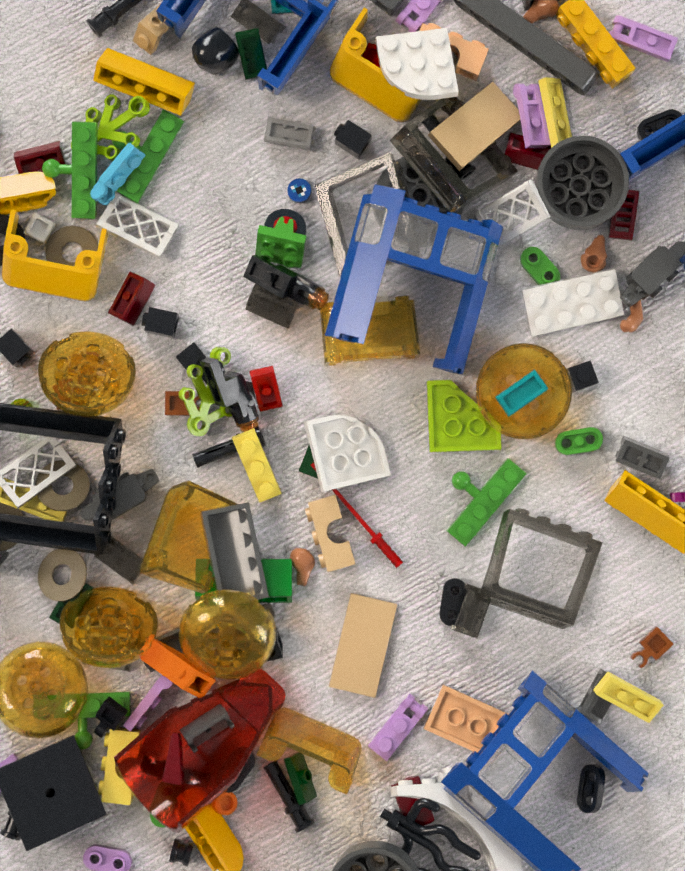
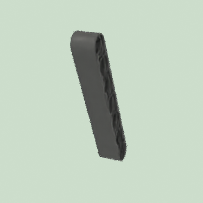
[454,0,599,95]

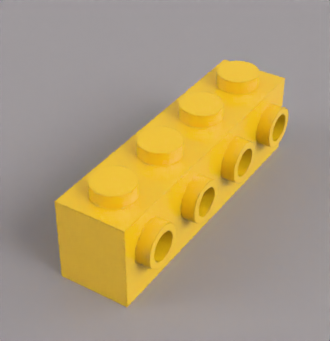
[556,0,636,89]
[93,48,195,116]
[604,470,685,554]

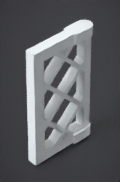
[475,180,551,249]
[96,192,179,259]
[0,437,76,509]

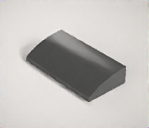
[200,502,269,608]

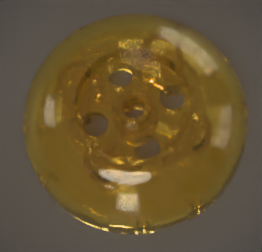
[38,331,136,417]
[476,343,572,439]
[59,587,158,668]
[179,590,276,680]
[0,641,88,739]

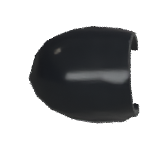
[192,26,239,75]

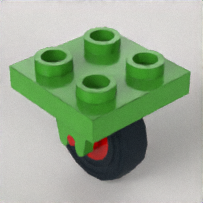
[255,209,306,269]

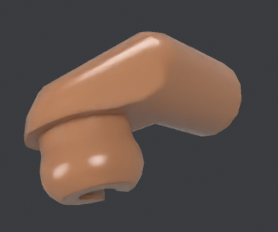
[620,300,643,333]

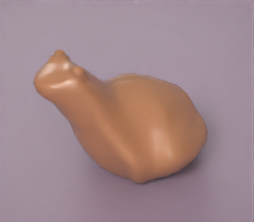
[523,0,559,24]
[581,235,607,273]
[290,548,315,586]

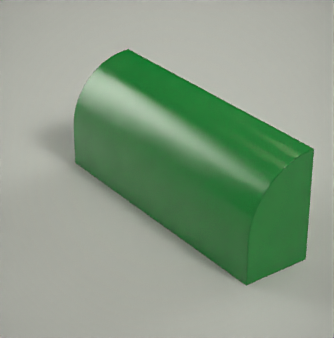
[195,559,292,603]

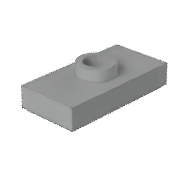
[264,117,315,151]

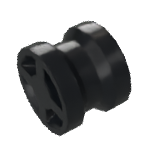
[169,838,194,867]

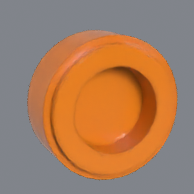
[212,791,238,815]

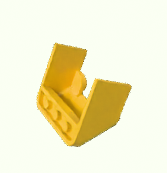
[330,7,421,122]
[2,210,108,302]

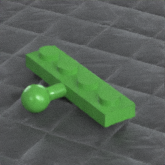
[112,109,184,203]
[42,121,98,219]
[446,458,526,547]
[33,692,131,750]

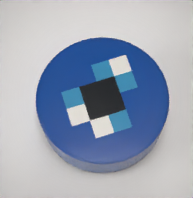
[287,178,311,203]

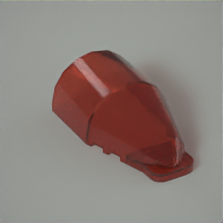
[114,668,286,833]

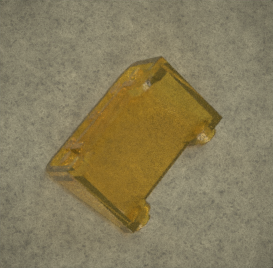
[320,296,421,366]
[140,480,237,593]
[256,707,362,795]

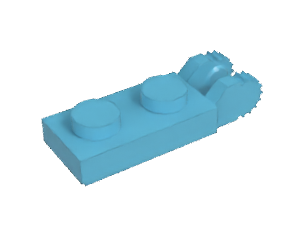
[90,143,146,205]

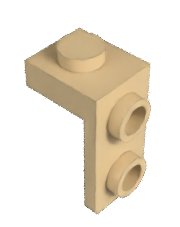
[133,4,170,55]

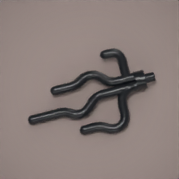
[380,798,481,871]

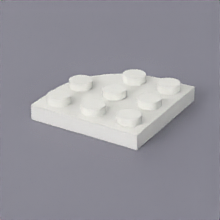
[376,28,459,100]
[304,415,391,492]

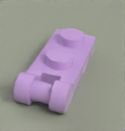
[395,0,442,32]
[609,16,678,62]
[513,84,551,148]
[123,675,174,732]
[368,693,428,761]

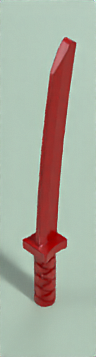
[311,463,403,568]

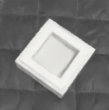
[24,213,57,245]

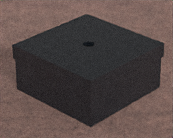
[0,735,107,851]

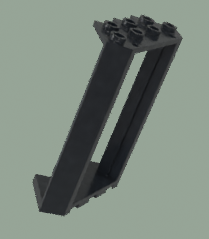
[0,403,126,555]

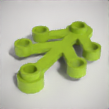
[71,94,150,161]
[179,346,232,437]

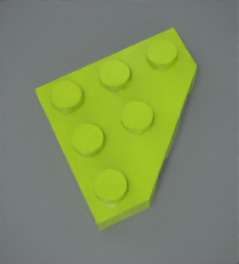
[427,380,501,453]

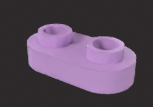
[83,844,132,871]

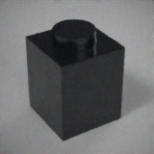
[334,120,372,159]
[142,307,179,338]
[0,328,34,367]
[565,360,599,393]

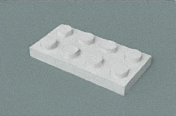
[521,268,624,336]

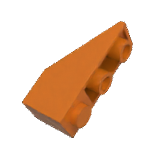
[138,637,216,699]

